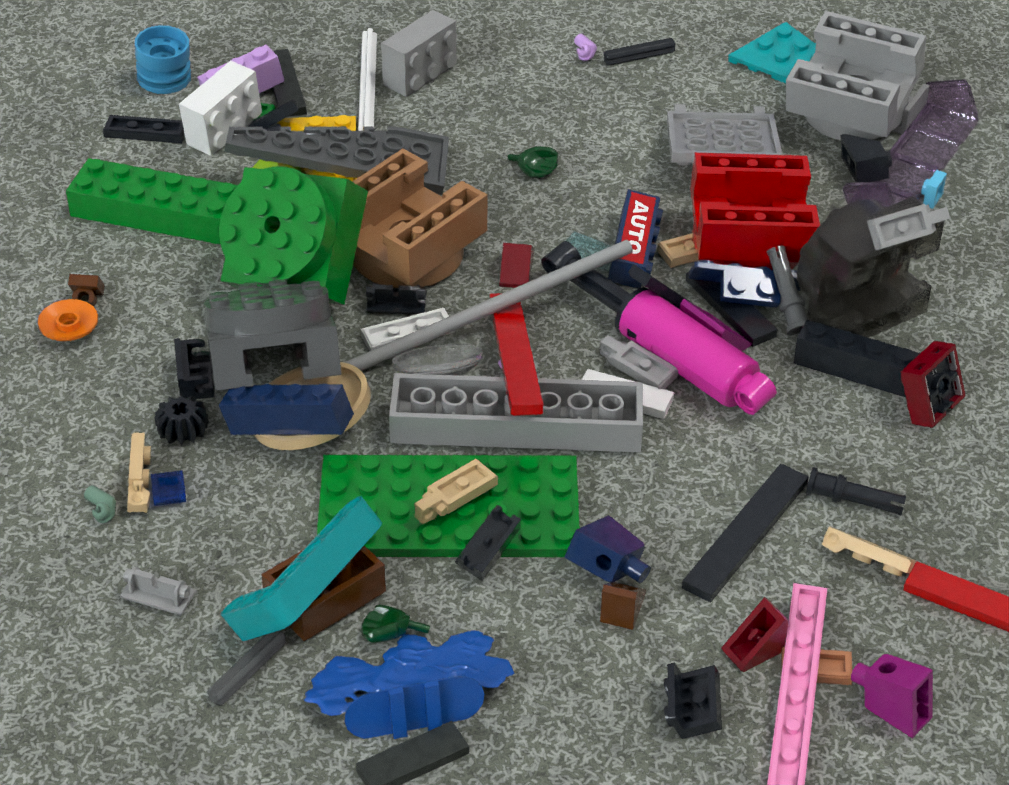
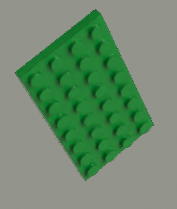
[317,455,580,557]

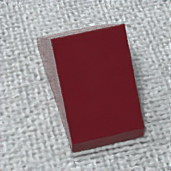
[499,243,534,288]
[721,597,789,672]

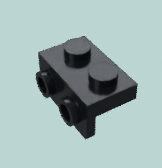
[664,662,722,739]

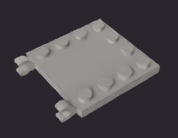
[667,104,783,166]

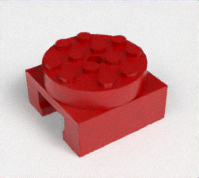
[690,152,820,270]

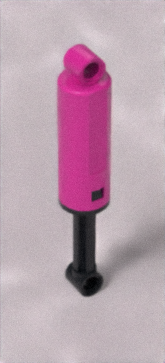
[541,241,777,415]

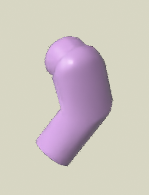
[574,34,597,61]

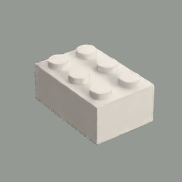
[179,61,262,156]

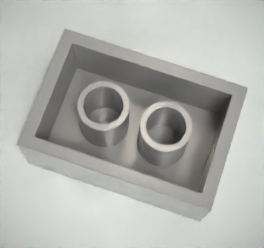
[381,10,457,97]

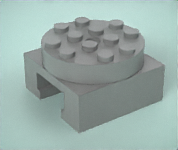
[786,11,926,140]

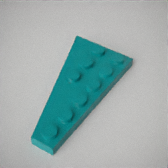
[728,22,816,84]

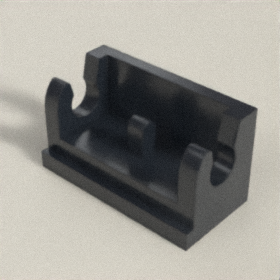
[174,338,214,399]
[455,505,521,581]

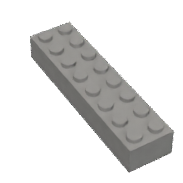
[389,373,643,453]

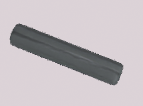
[207,630,286,706]

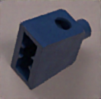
[565,515,651,584]

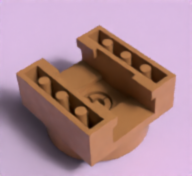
[352,148,488,288]

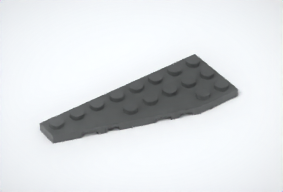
[224,126,449,195]

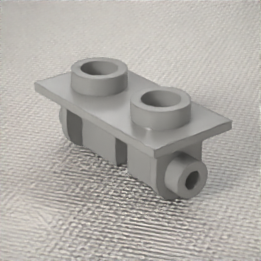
[120,567,196,616]

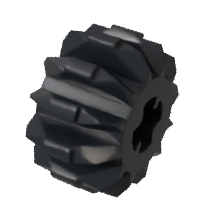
[154,394,209,446]

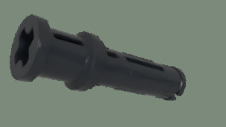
[806,467,906,516]

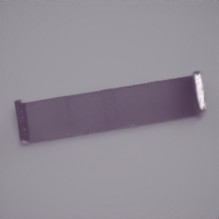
[843,79,978,219]

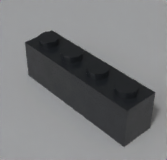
[793,320,920,397]

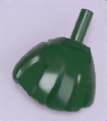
[508,146,558,178]
[361,604,430,643]

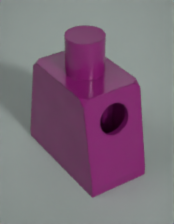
[851,654,933,739]

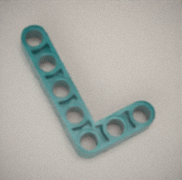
[221,496,382,641]

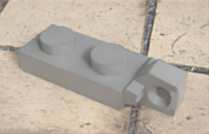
[867,204,950,250]
[600,335,678,389]

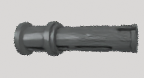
[767,246,807,335]

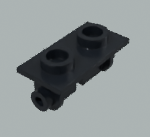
[366,283,427,314]

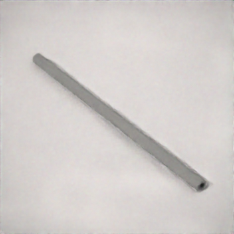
[343,239,633,371]

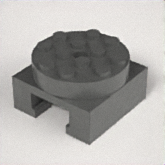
[204,280,342,391]

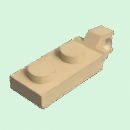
[127,433,151,513]
[414,459,498,524]
[822,527,916,577]

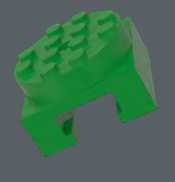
[219,166,368,305]

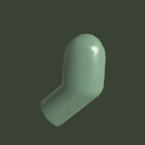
[84,485,116,523]

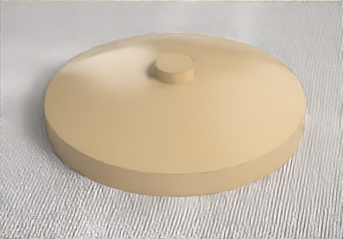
[254,362,371,450]

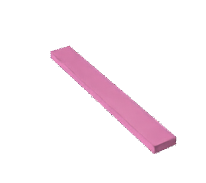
[767,583,828,785]

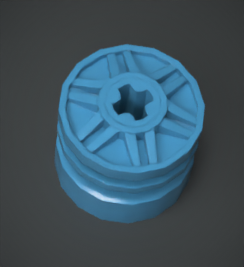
[135,25,191,94]

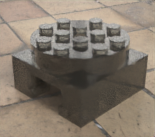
[797,196,944,338]

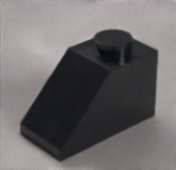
[840,134,892,185]

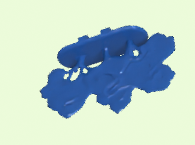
[304,630,515,739]

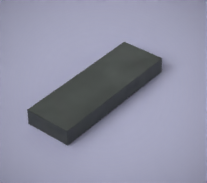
[356,721,469,785]

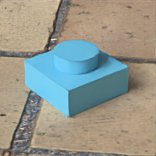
[921,170,947,209]

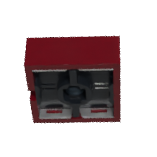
[901,341,966,428]

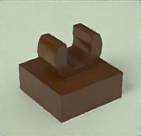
[68,274,105,306]

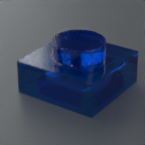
[151,470,187,506]

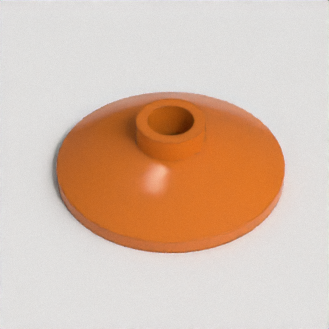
[38,299,98,341]

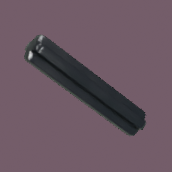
[603,38,676,65]

